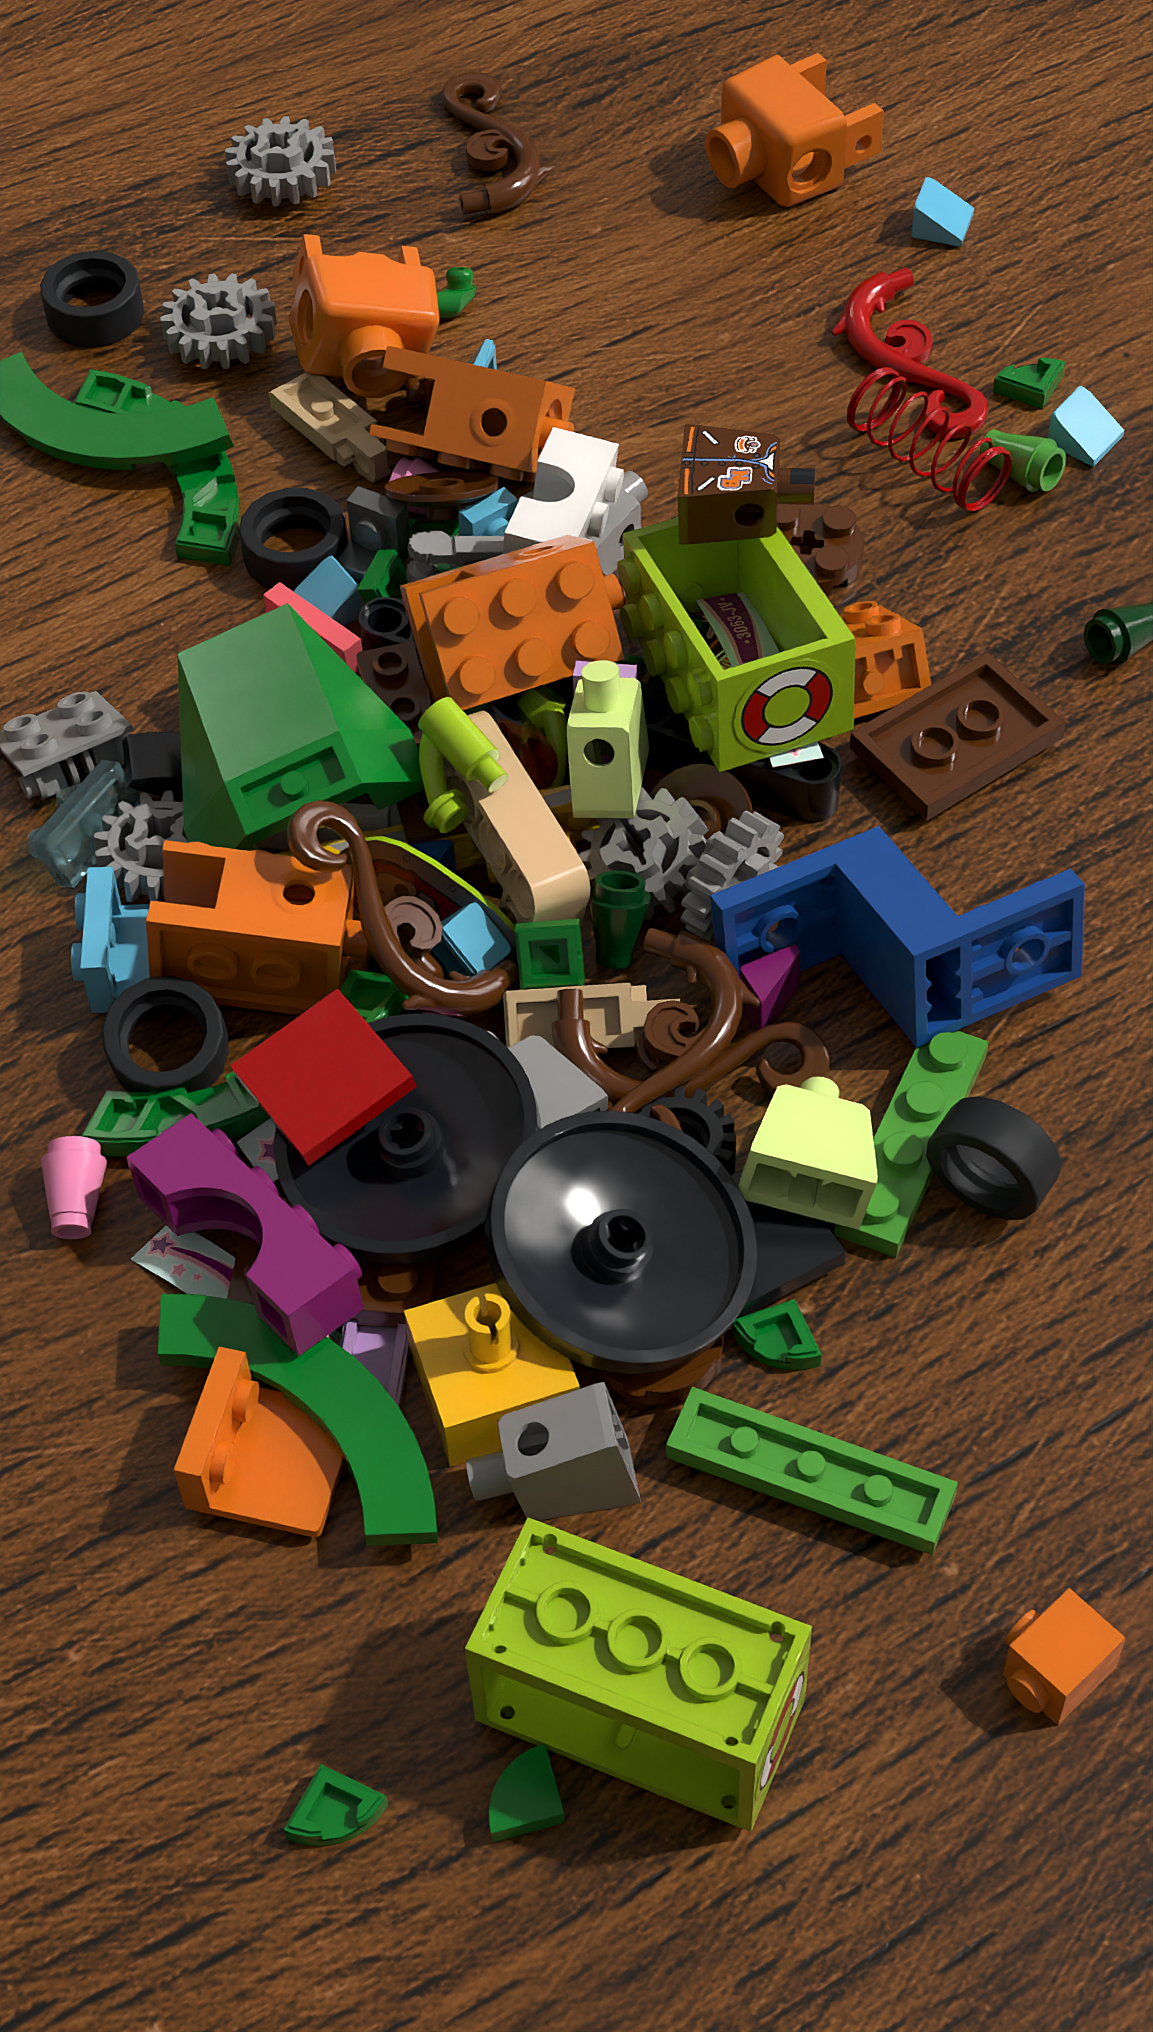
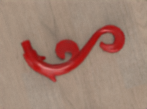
[831,267,988,439]

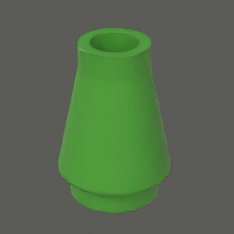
[980,429,1066,492]

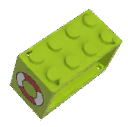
[617,517,856,772]
[465,1517,812,1832]

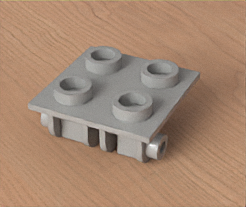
[0,691,133,800]

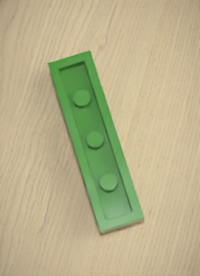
[834,1030,989,1258]
[666,1387,958,1555]

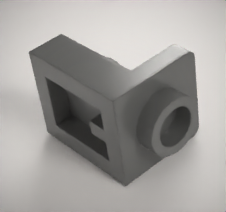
[337,486,410,581]

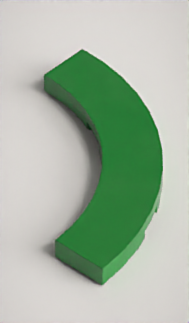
[0,351,235,470]
[74,369,240,566]
[81,970,409,1157]
[158,1294,438,1546]

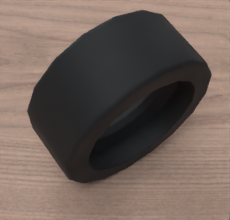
[40,251,145,348]
[239,488,349,591]
[102,976,229,1093]
[926,1096,1062,1220]

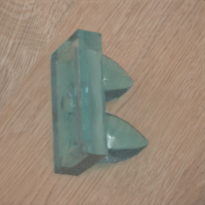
[28,760,140,888]

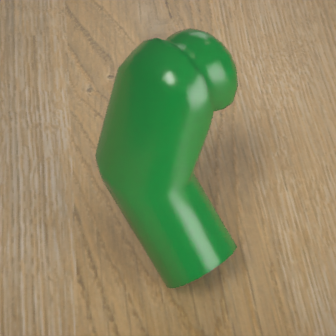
[437,267,477,318]

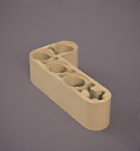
[422,711,590,927]

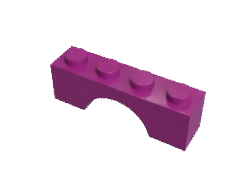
[126,1113,364,1356]

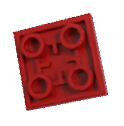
[230,988,417,1166]

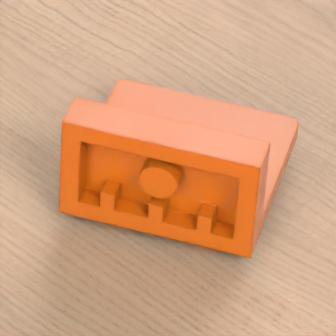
[840,601,931,719]
[173,1347,346,1538]

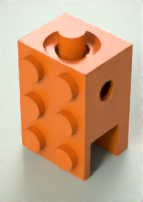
[369,345,575,483]
[400,535,625,710]
[146,840,369,1015]

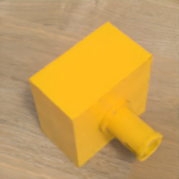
[404,1283,580,1467]

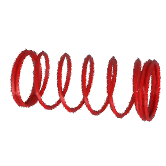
[847,367,1012,512]

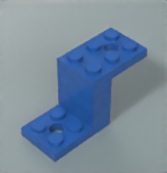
[710,826,1085,1048]

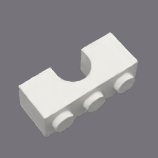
[502,427,624,555]

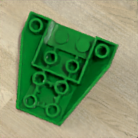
[177,603,425,851]

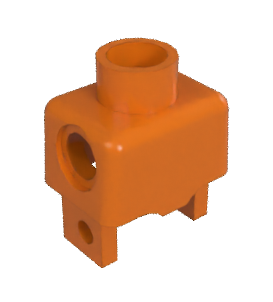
[705,53,884,207]
[289,234,440,398]

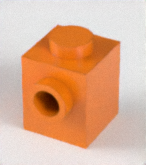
[1003,1588,1126,1725]

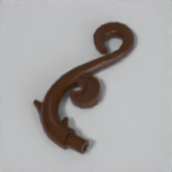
[441,72,554,215]
[286,800,519,1017]
[611,928,760,1131]
[552,989,830,1111]

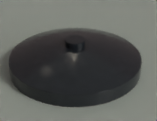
[274,1013,541,1265]
[484,1111,757,1374]

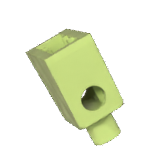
[567,660,649,818]
[738,1077,878,1230]

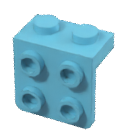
[71,867,176,1013]

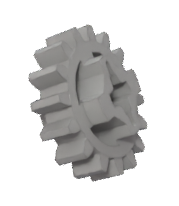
[225,116,336,206]
[160,273,277,369]
[578,787,709,920]
[94,791,189,903]
[681,811,784,942]

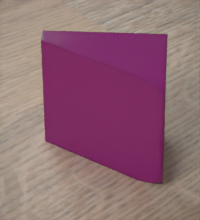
[739,945,800,1031]

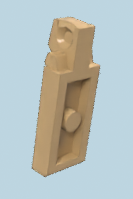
[269,373,391,483]
[503,983,680,1049]

